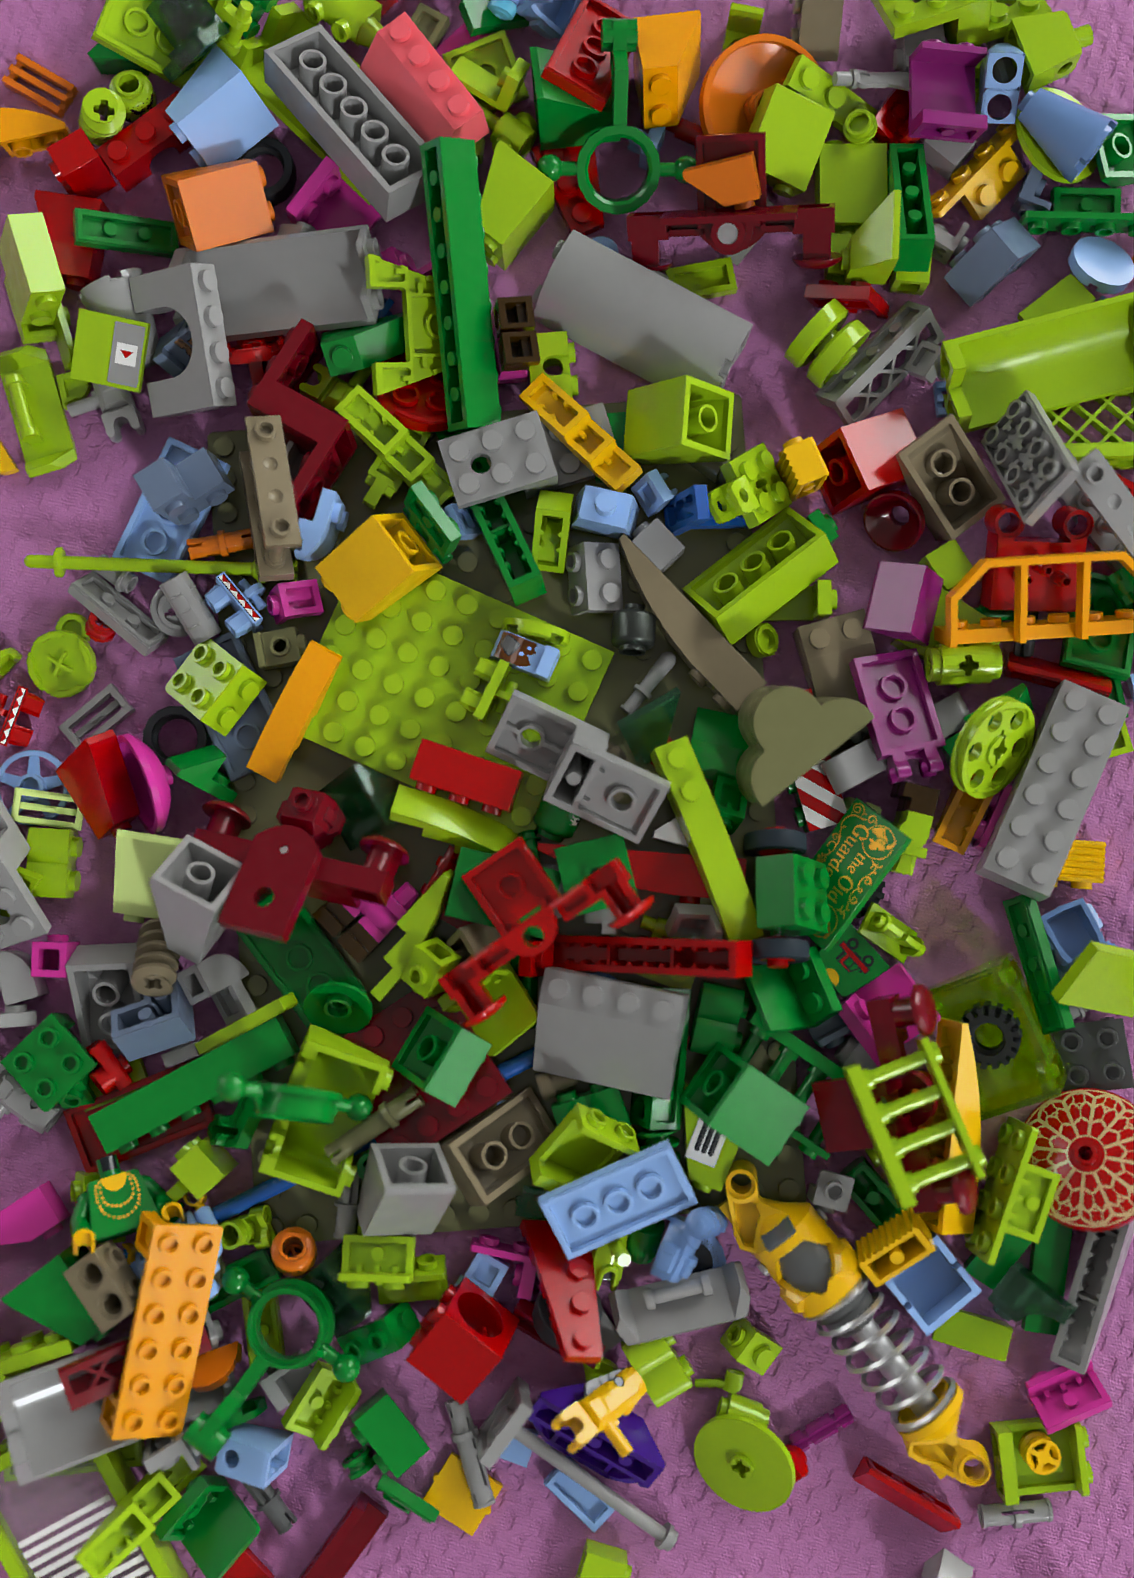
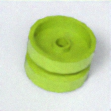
[784,298,871,389]

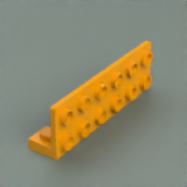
[99,1211,223,1440]

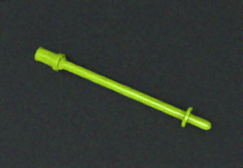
[24,547,298,583]

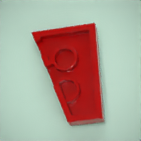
[531,145,604,236]

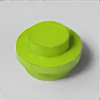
[843,109,878,145]

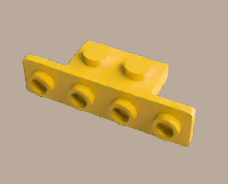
[930,123,1027,221]

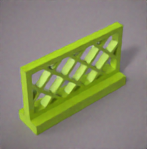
[1046,389,1134,470]

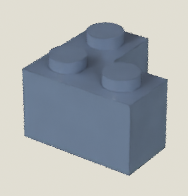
[943,217,1041,307]
[133,447,235,526]
[111,968,196,1062]

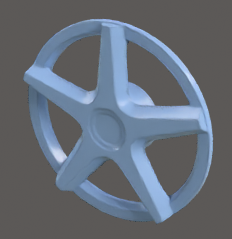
[0,750,69,826]

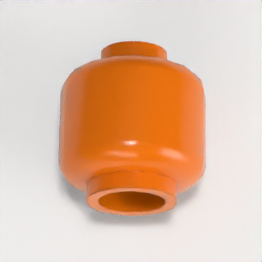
[270,1226,317,1277]

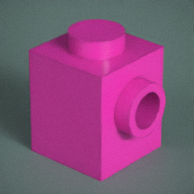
[31,934,80,978]

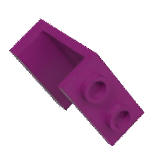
[909,39,988,143]

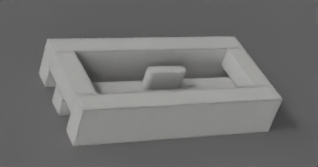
[59,683,136,748]

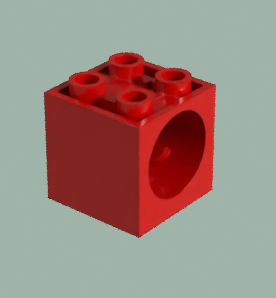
[406,1276,520,1405]

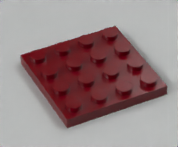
[342,991,513,1144]

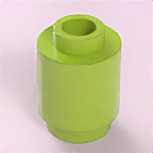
[715,1393,770,1427]

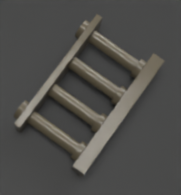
[239,415,302,582]

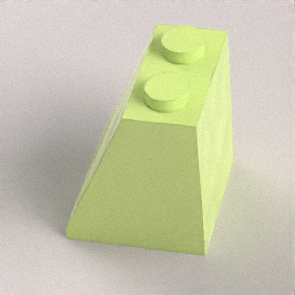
[113,829,183,923]

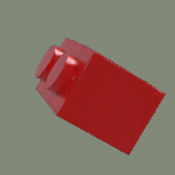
[46,128,118,198]

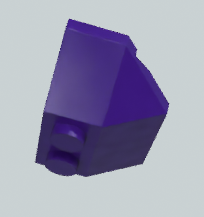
[528,1383,665,1488]

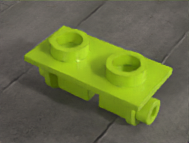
[857,902,926,964]

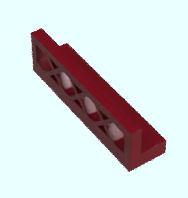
[57,1326,212,1411]
[299,1491,389,1578]

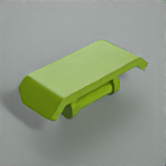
[0,344,77,478]

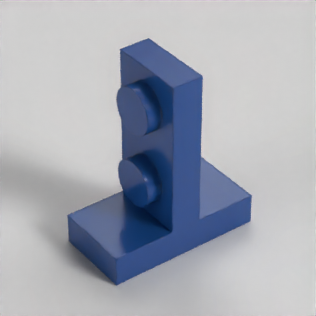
[664,485,748,536]

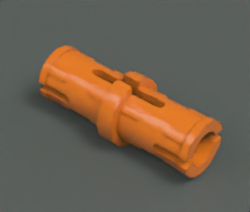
[187,528,253,560]

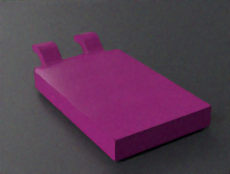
[849,648,946,784]

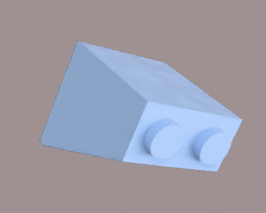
[165,46,279,167]

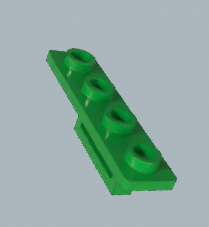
[1019,187,1134,237]

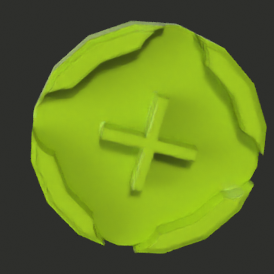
[26,630,97,698]

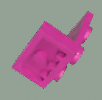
[285,156,381,231]
[838,963,941,1067]

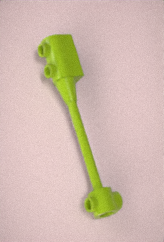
[303,0,538,158]

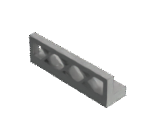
[815,301,945,426]

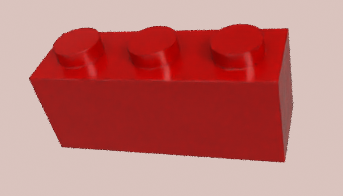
[409,738,524,817]

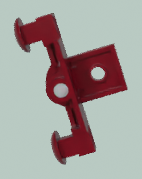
[627,131,842,273]

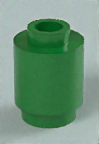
[626,1219,665,1264]

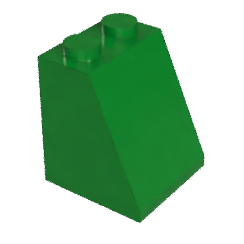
[530,46,621,151]
[678,1042,810,1166]
[1,1245,121,1346]

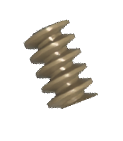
[130,918,180,997]

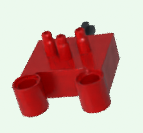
[980,503,1094,658]

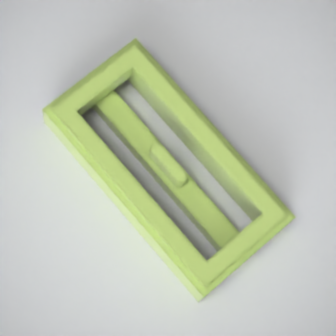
[11,787,84,831]

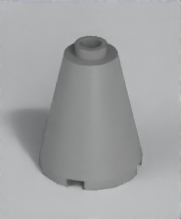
[79,267,159,369]

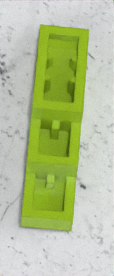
[334,384,454,508]
[389,784,522,854]
[370,869,454,1002]
[74,1455,207,1578]

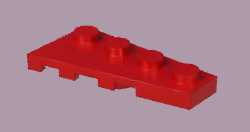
[519,1219,603,1363]

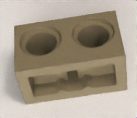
[62,1239,141,1334]

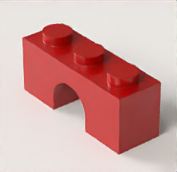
[96,91,192,193]

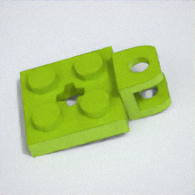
[708,442,792,529]

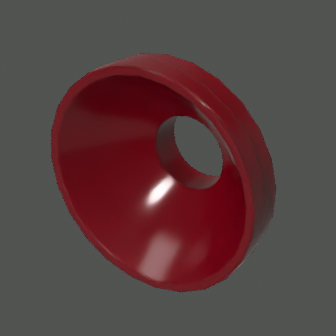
[863,490,925,552]

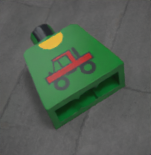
[817,924,890,998]

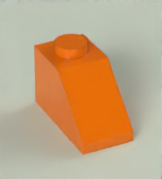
[682,151,762,210]

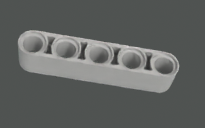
[820,691,971,795]

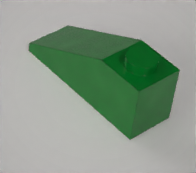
[321,312,405,377]

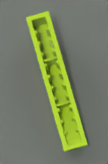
[650,736,764,940]

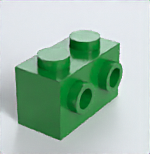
[350,1387,430,1479]

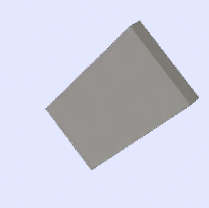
[981,390,1081,526]

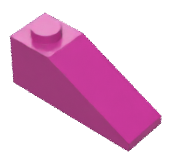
[0,1180,71,1245]

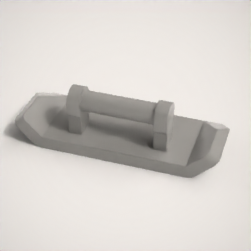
[609,1261,751,1345]

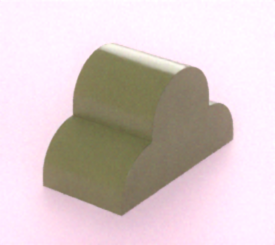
[736,685,875,807]

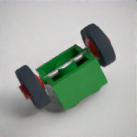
[744,826,831,969]

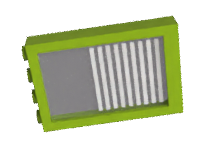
[0,1438,190,1578]

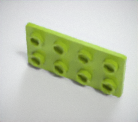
[964,1116,1061,1266]

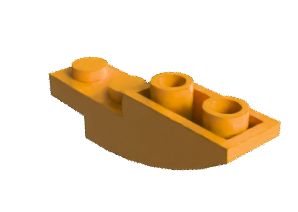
[0,107,72,158]

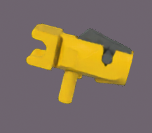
[551,1366,647,1459]

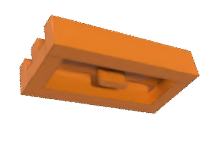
[1,52,79,119]

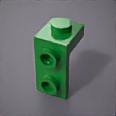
[337,1302,421,1366]

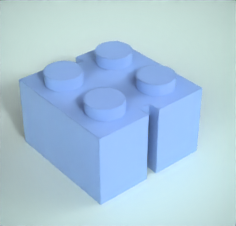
[885,1231,982,1336]

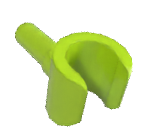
[695,1368,745,1394]

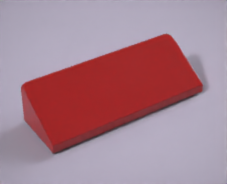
[1003,652,1112,698]
[853,1456,962,1532]

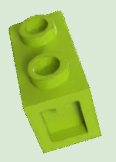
[451,56,531,113]

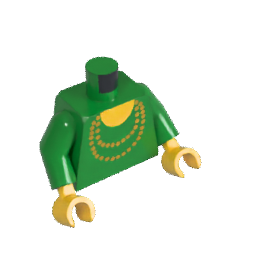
[70,1155,185,1256]

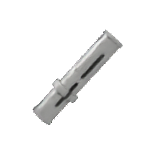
[445,1398,495,1509]

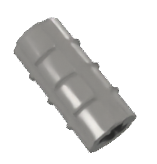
[159,571,222,646]

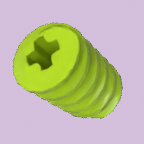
[78,88,126,147]

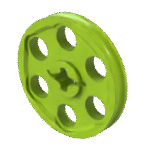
[950,696,1035,799]

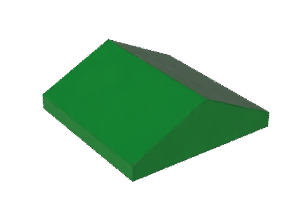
[1095,113,1134,188]
[690,707,749,781]

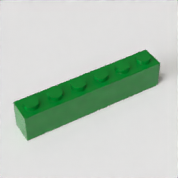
[88,1014,300,1155]

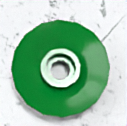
[303,982,373,1034]

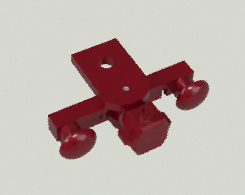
[193,787,409,943]

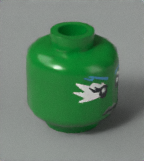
[533,794,581,842]

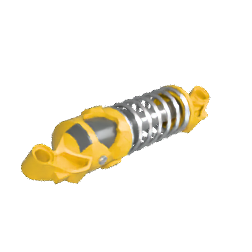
[719,1159,991,1487]

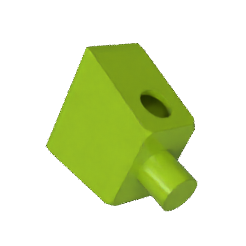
[1003,10,1094,94]

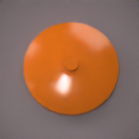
[699,33,819,135]

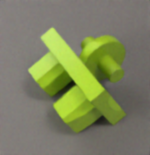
[459,657,519,723]

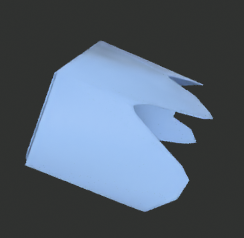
[975,43,1025,124]

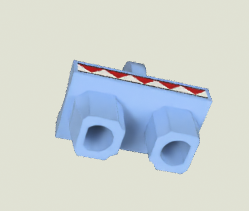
[204,571,267,638]

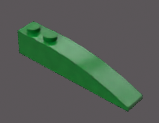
[436,429,547,606]

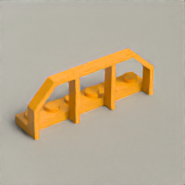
[934,550,1134,648]

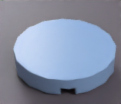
[1068,236,1134,294]

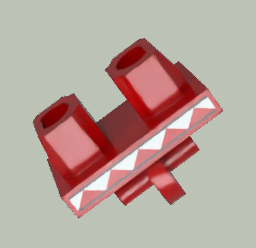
[0,685,45,747]

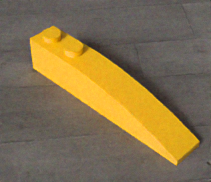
[919,1018,981,1235]

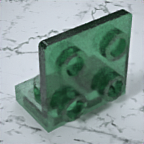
[146,0,230,83]

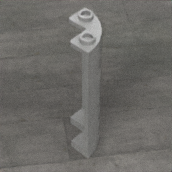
[168,224,384,342]
[532,229,753,388]
[0,1308,237,1487]

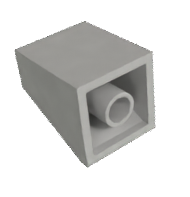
[149,834,242,965]
[357,1143,457,1236]

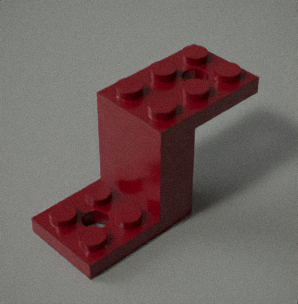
[247,318,358,521]

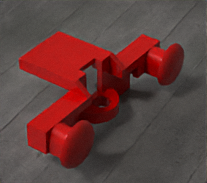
[438,836,654,1028]

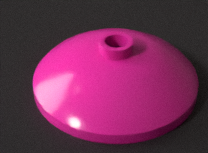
[117,733,173,834]

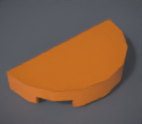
[191,1341,242,1392]

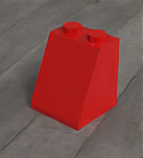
[817,408,917,516]

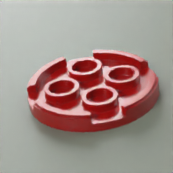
[372,353,448,432]

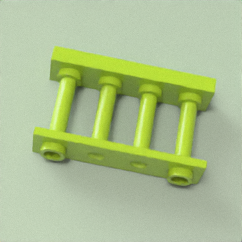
[842,1036,987,1210]

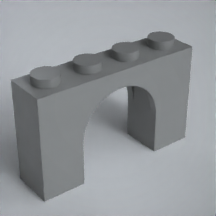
[129,262,237,418]

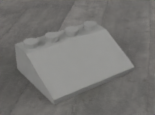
[533,966,690,1100]

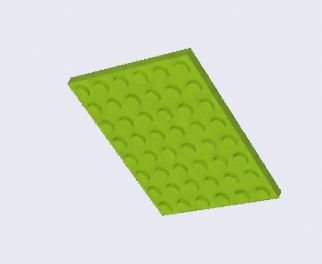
[303,573,615,836]

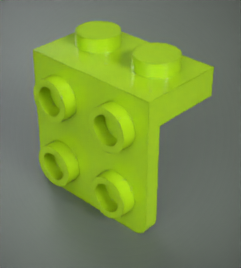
[165,639,267,737]
[437,961,538,1056]

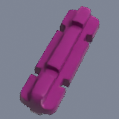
[789,1404,855,1452]

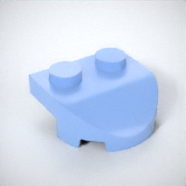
[294,488,349,561]

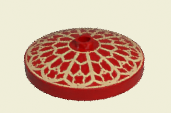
[1025,1088,1134,1232]

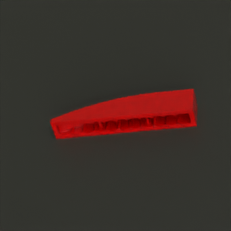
[537,843,747,904]
[553,935,752,978]

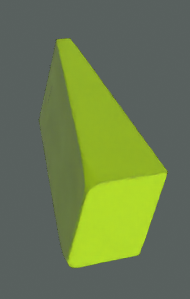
[931,1310,1013,1362]

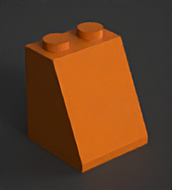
[161,158,275,252]

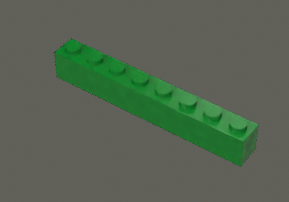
[420,136,502,432]

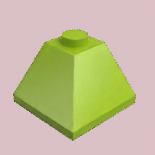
[839,190,901,285]

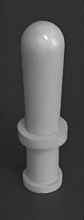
[620,652,676,718]

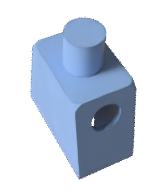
[570,485,640,541]
[215,1423,294,1489]

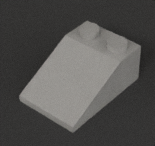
[65,943,144,1054]

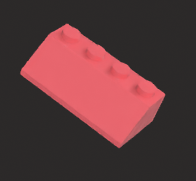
[360,12,490,143]

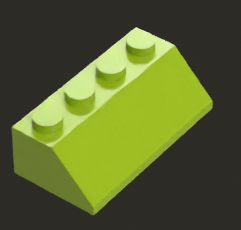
[682,506,839,645]

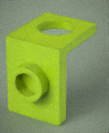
[722,2,764,51]

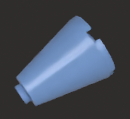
[1017,88,1118,183]

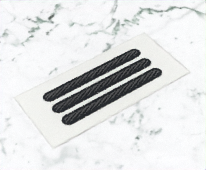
[685,1119,726,1168]

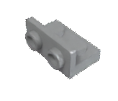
[143,1420,201,1474]

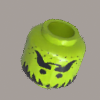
[109,69,157,123]

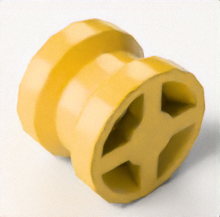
[1018,1430,1061,1475]

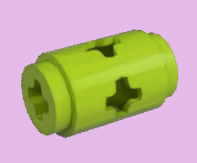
[924,642,1003,685]

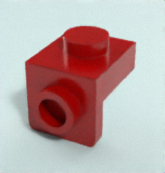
[518,939,554,977]

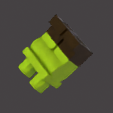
[890,782,940,876]

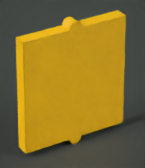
[423,1451,503,1536]

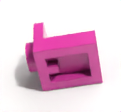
[267,579,324,625]

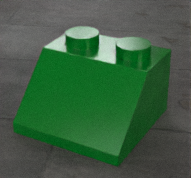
[391,1005,492,1107]

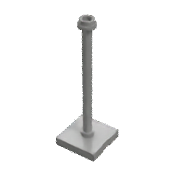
[477,1376,678,1551]

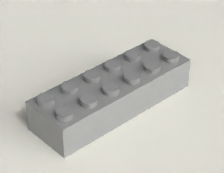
[264,24,425,222]
[974,679,1130,902]

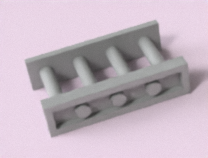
[1058,448,1134,573]

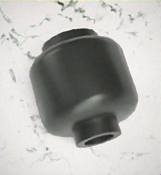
[611,603,656,656]

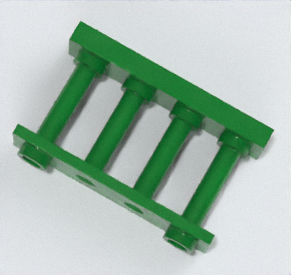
[737,1008,845,1160]

